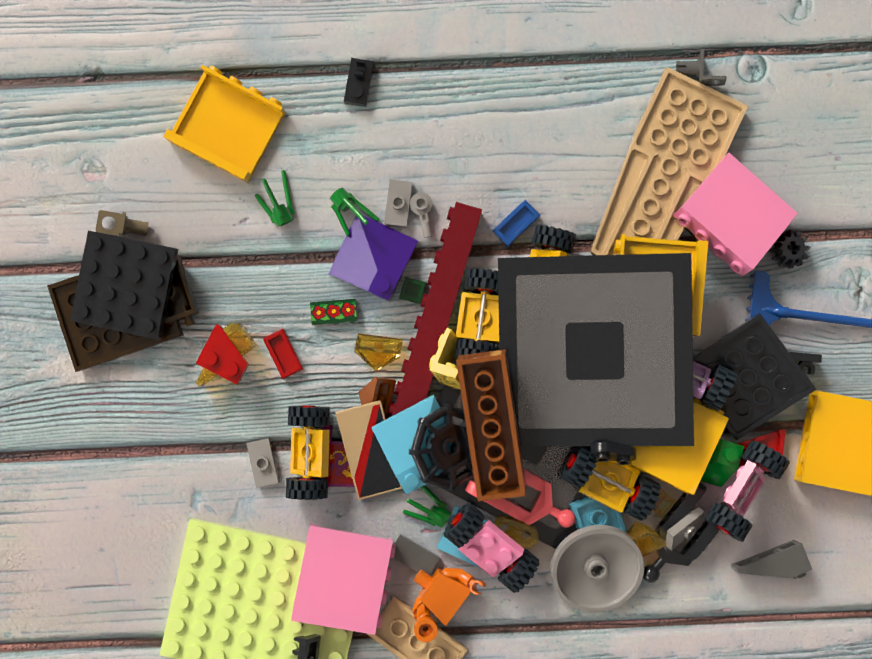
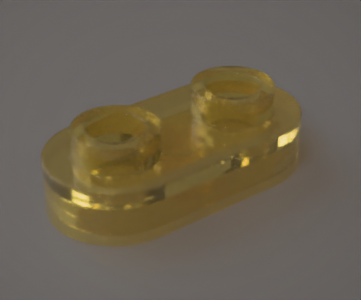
[493,516,538,548]

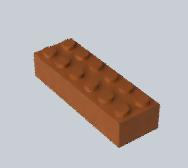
[456,349,526,501]

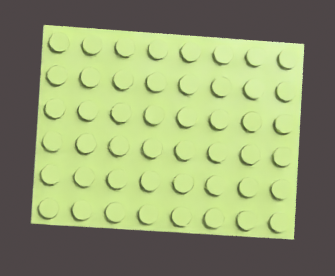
[160,518,353,659]

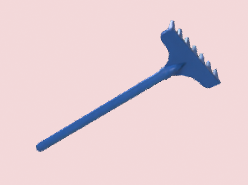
[745,271,872,328]

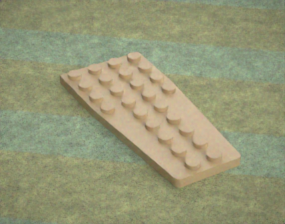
[590,67,748,255]

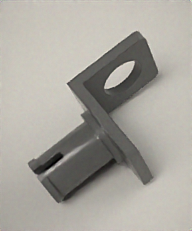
[676,49,727,86]

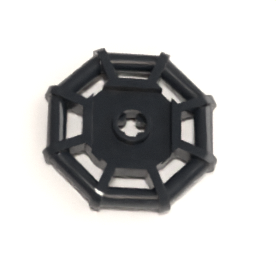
[409,403,474,491]

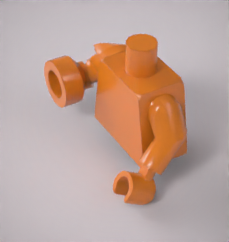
[412,567,486,643]

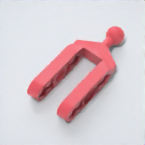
[465,469,576,528]

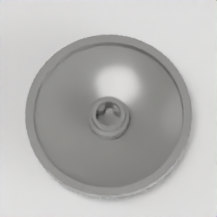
[550,525,644,612]

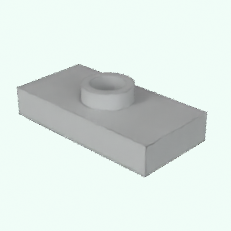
[384,179,412,228]
[246,438,280,488]
[665,507,705,551]

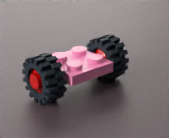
[705,441,790,542]
[443,503,540,593]

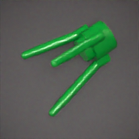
[255,170,295,227]
[330,188,380,236]
[403,485,451,528]

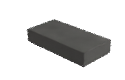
[394,534,440,575]

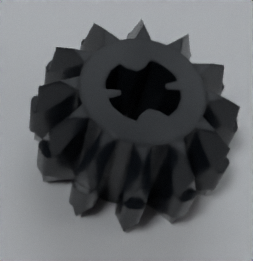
[769,230,811,269]

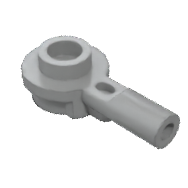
[410,193,433,238]

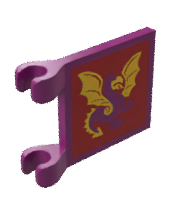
[322,424,355,487]

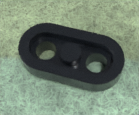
[590,442,636,465]

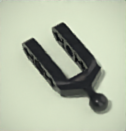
[643,482,730,583]

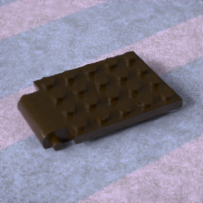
[47,256,199,372]

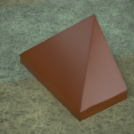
[358,377,396,420]

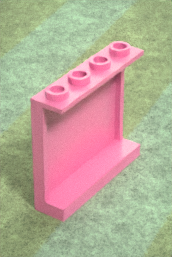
[673,153,798,277]
[291,523,396,635]

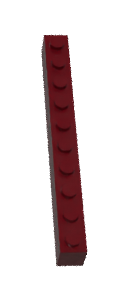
[388,202,482,417]

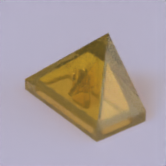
[354,333,403,371]
[626,521,666,557]

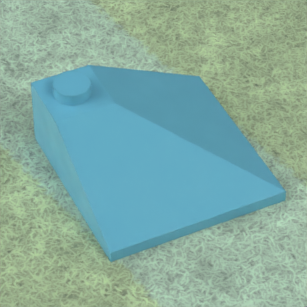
[372,395,453,495]

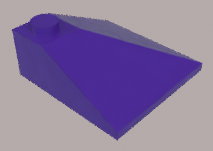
[328,215,418,302]

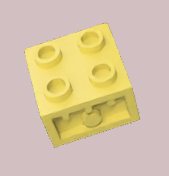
[429,328,461,390]

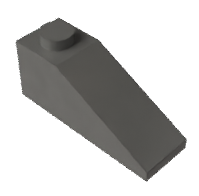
[731,540,813,579]

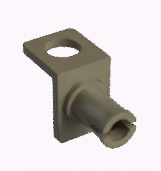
[95,210,149,237]

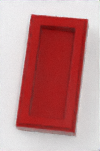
[262,329,304,379]

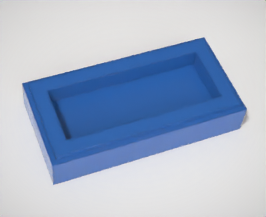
[492,199,541,247]

